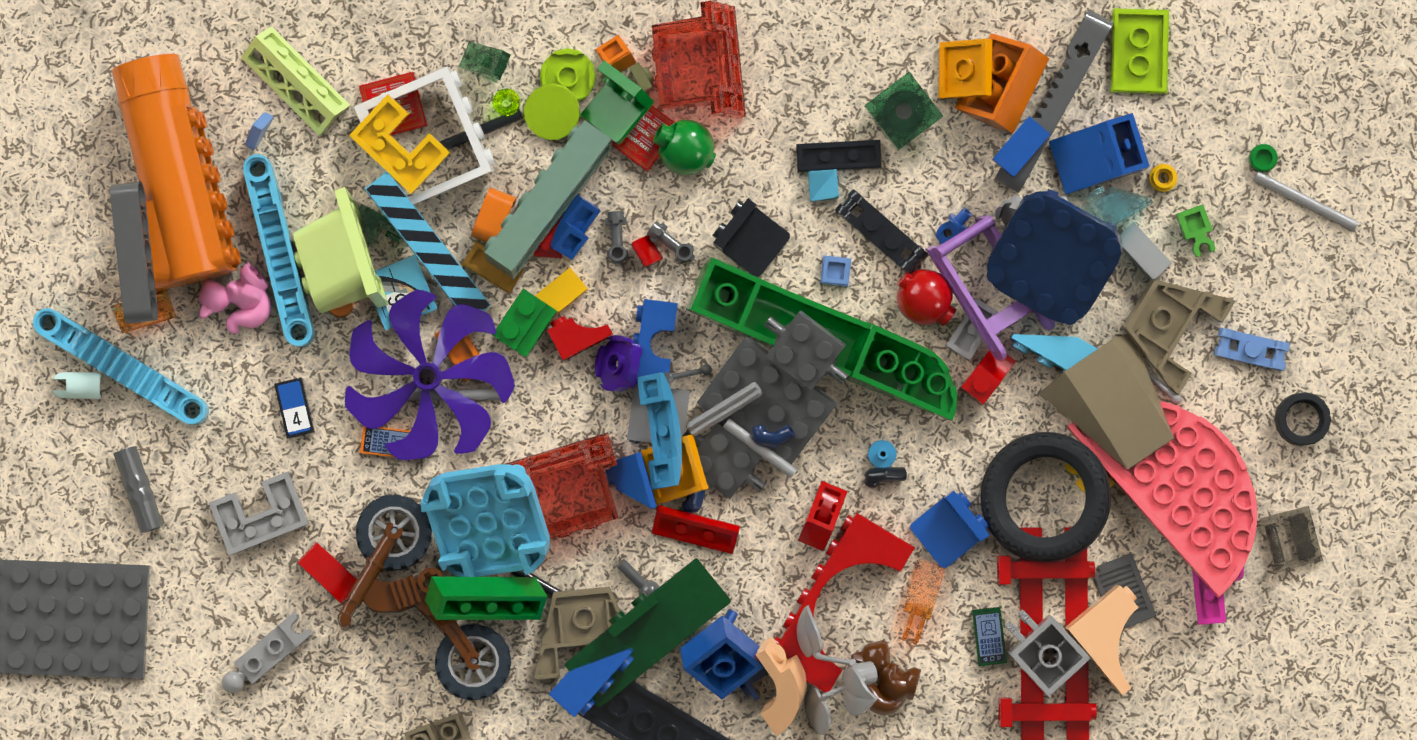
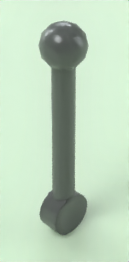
[664,364,712,383]

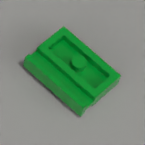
[492,288,558,358]

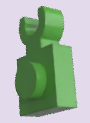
[1175,204,1215,258]

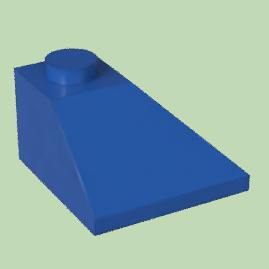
[605,452,657,509]

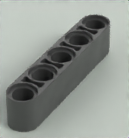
[110,181,158,324]

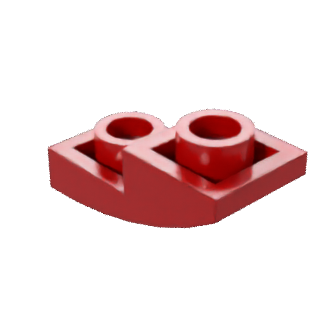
[296,542,357,603]

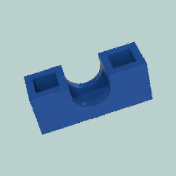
[633,299,678,384]

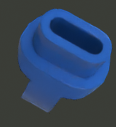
[936,207,973,244]

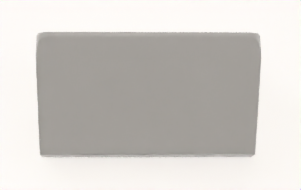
[1120,222,1172,281]

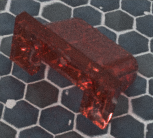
[652,0,746,118]
[505,432,619,539]

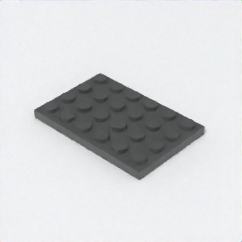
[0,559,150,679]

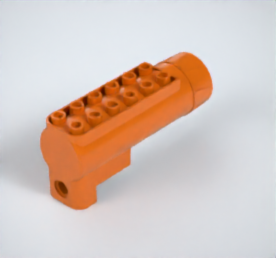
[111,54,241,292]

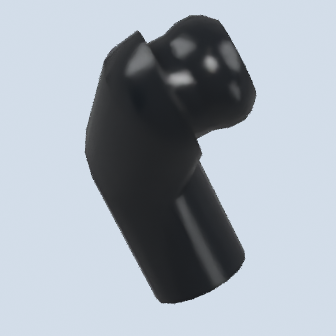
[864,467,907,488]

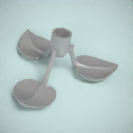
[797,605,877,735]

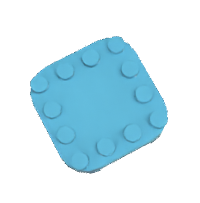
[420,464,550,577]

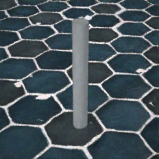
[723,418,797,478]

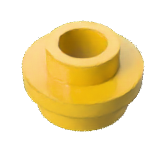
[1149,164,1177,192]

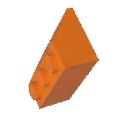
[955,33,1050,134]

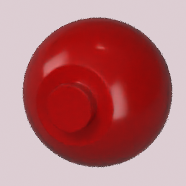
[897,269,957,326]

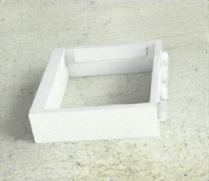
[354,67,496,205]

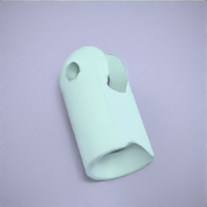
[52,372,102,399]

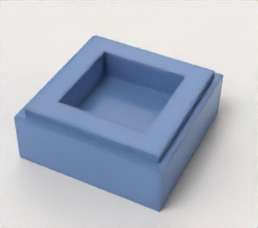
[820,255,851,287]

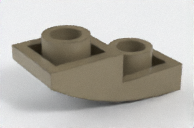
[404,712,471,740]

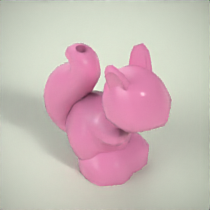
[199,262,271,334]

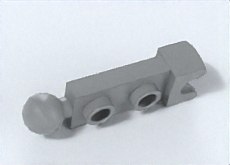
[222,612,313,693]

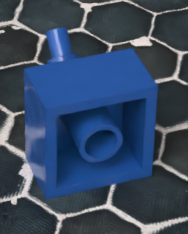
[680,609,764,700]

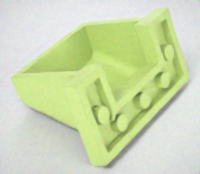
[293,187,389,313]

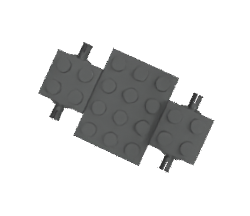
[683,310,849,499]

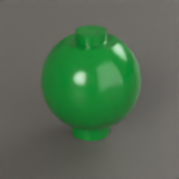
[653,120,716,176]

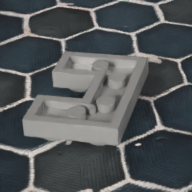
[209,471,309,556]

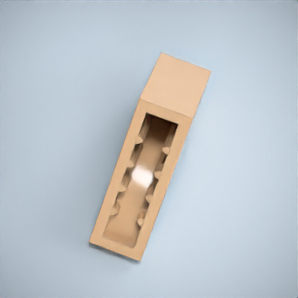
[1065,585,1139,695]

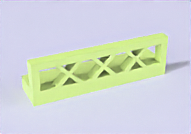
[241,27,350,136]

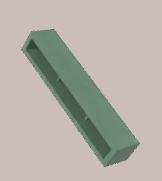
[484,120,613,279]

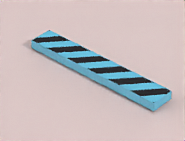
[364,172,491,311]

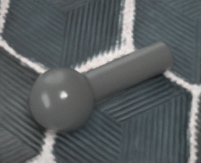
[617,559,660,596]

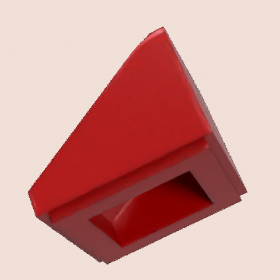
[631,235,663,268]

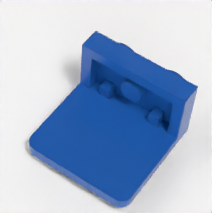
[910,490,990,568]

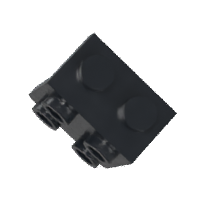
[712,198,790,277]

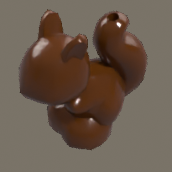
[851,639,922,716]

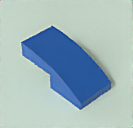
[551,194,601,260]

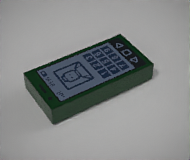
[972,607,1007,666]

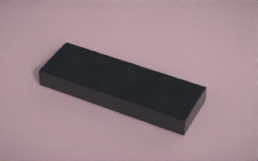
[796,140,882,173]

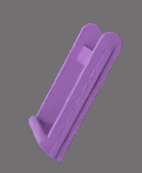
[925,214,1055,361]

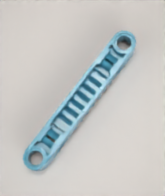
[243,154,315,347]
[33,308,209,425]

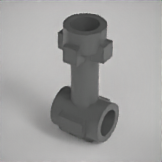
[605,211,629,265]
[647,221,695,264]

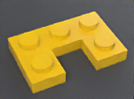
[349,94,451,194]

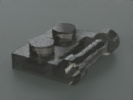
[1259,506,1323,573]

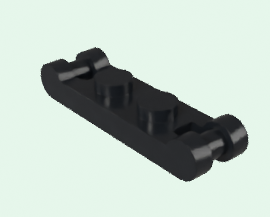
[835,189,929,274]

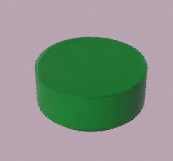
[1249,144,1278,173]

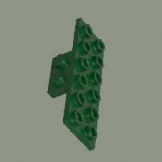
[565,558,731,708]

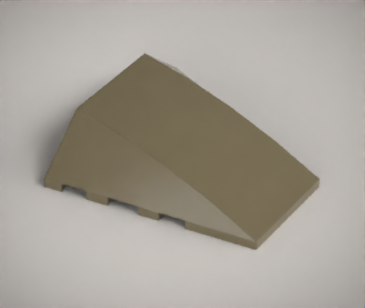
[1039,334,1174,470]

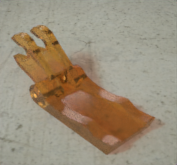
[901,558,946,645]

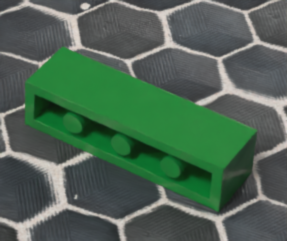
[425,576,548,620]

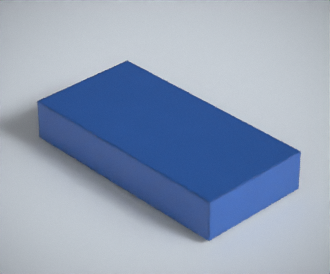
[992,116,1050,178]

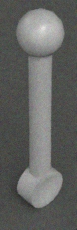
[1147,370,1182,405]

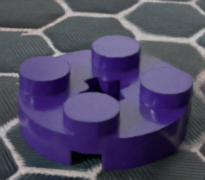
[595,335,642,392]

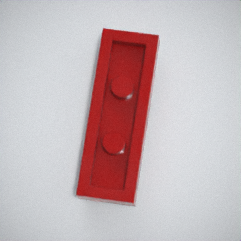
[651,505,740,554]

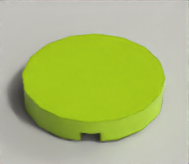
[540,48,596,103]
[524,83,581,140]

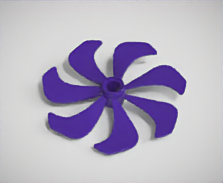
[345,289,515,460]

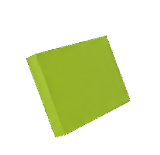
[1110,8,1169,94]

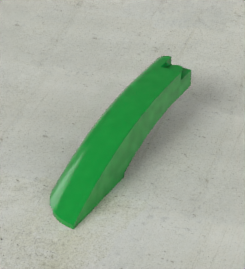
[686,257,957,421]

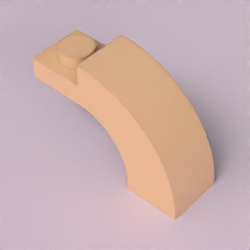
[756,637,806,736]

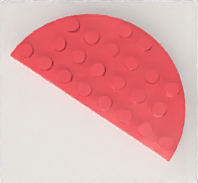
[1067,401,1257,598]

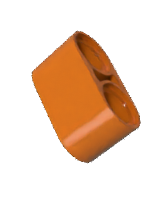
[471,187,517,243]

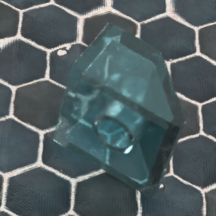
[1081,186,1153,225]

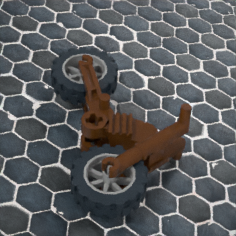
[337,494,511,701]

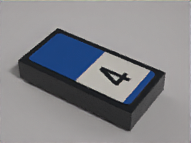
[274,377,315,439]

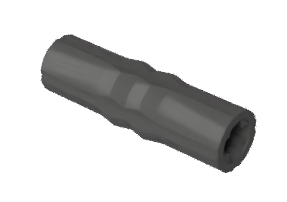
[113,446,164,534]

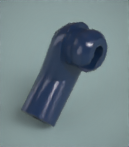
[751,425,795,448]
[682,490,705,513]

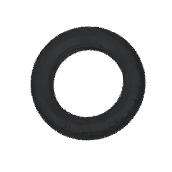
[980,432,1111,563]

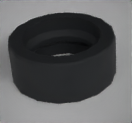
[1274,392,1331,446]

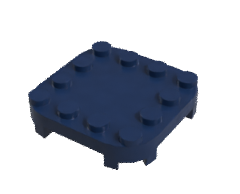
[987,189,1123,325]

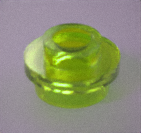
[492,88,521,116]

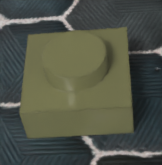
[629,62,655,93]

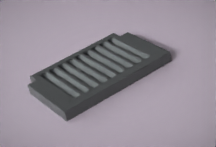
[1093,553,1156,629]

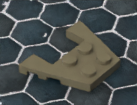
[1122,279,1236,394]
[534,586,620,680]

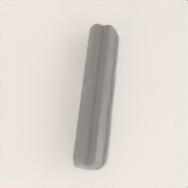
[687,382,762,436]

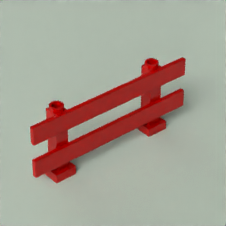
[997,527,1097,740]

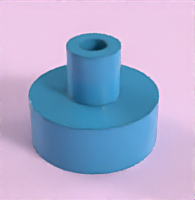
[868,440,896,468]

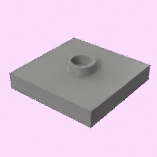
[627,384,690,443]

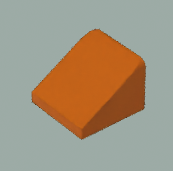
[595,34,636,72]

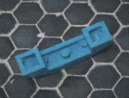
[637,372,682,490]

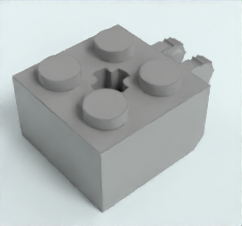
[1005,609,1091,697]

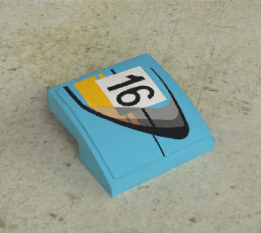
[375,254,438,330]

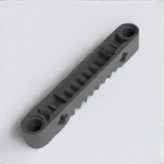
[994,9,1113,193]

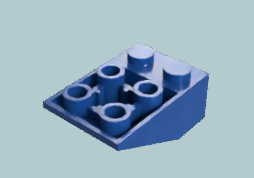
[1048,113,1150,195]
[549,647,634,717]

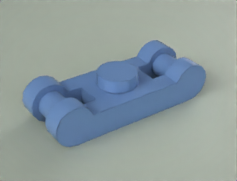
[1213,328,1291,371]

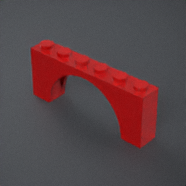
[774,513,915,693]

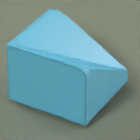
[808,169,839,202]

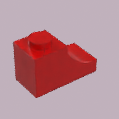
[547,316,613,361]
[959,350,1016,405]
[798,481,848,551]

